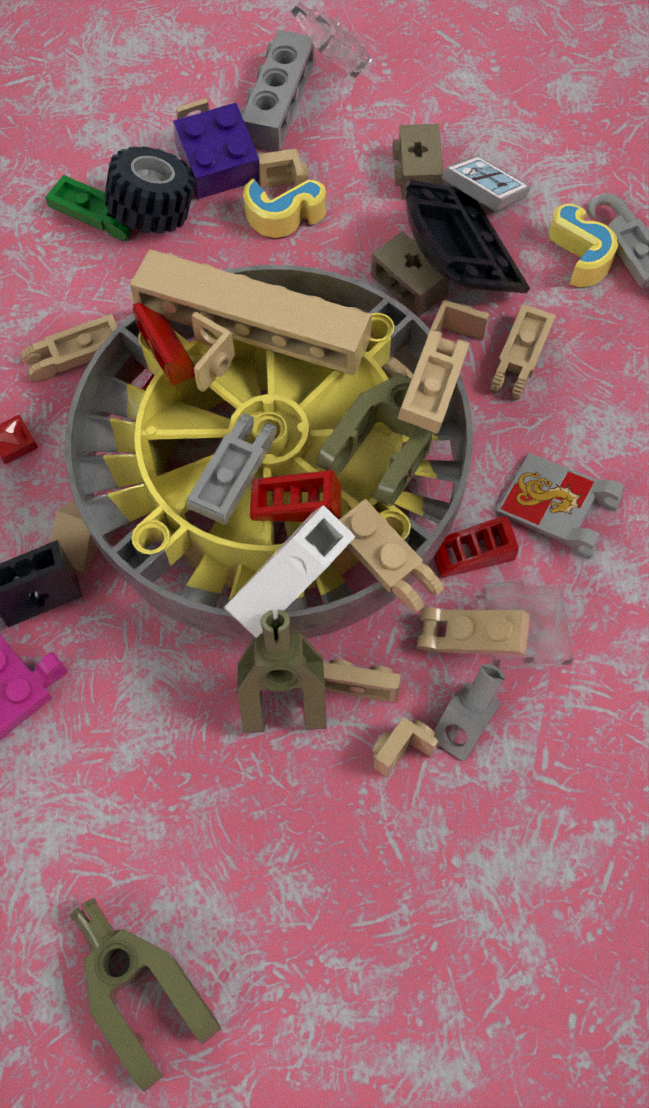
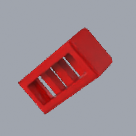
[250,470,342,522]
[434,516,519,578]

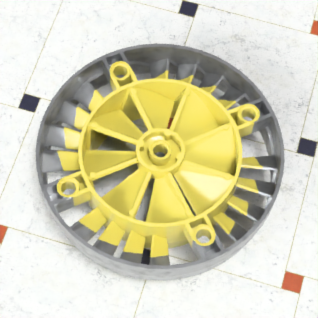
[65,265,473,641]

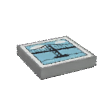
[441,155,531,211]

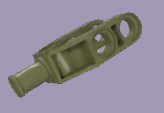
[316,374,433,507]
[237,610,327,733]
[70,898,221,1092]

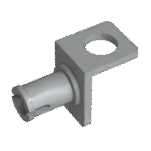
[433,664,505,761]

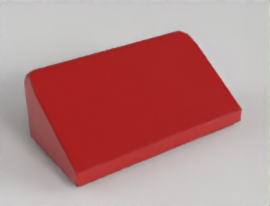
[132,302,195,386]

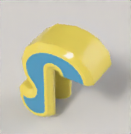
[243,179,326,238]
[549,204,618,287]

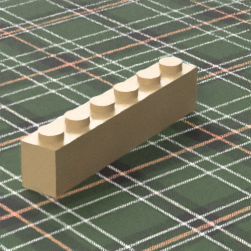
[130,249,371,376]

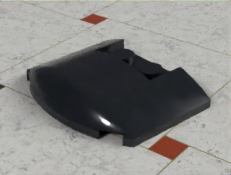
[406,180,530,294]

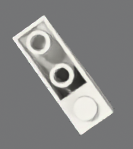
[224,505,356,638]

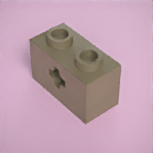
[393,124,444,199]
[371,231,450,317]

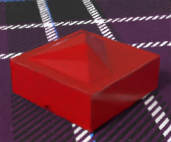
[0,414,38,464]

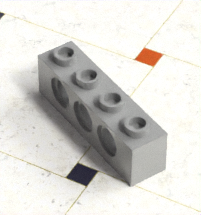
[240,30,315,151]

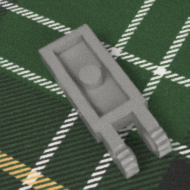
[186,413,277,525]

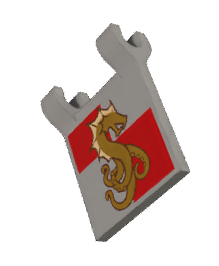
[496,453,625,559]

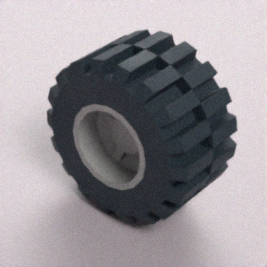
[104,146,195,234]

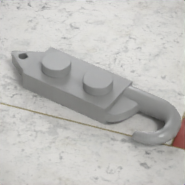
[587,193,649,289]

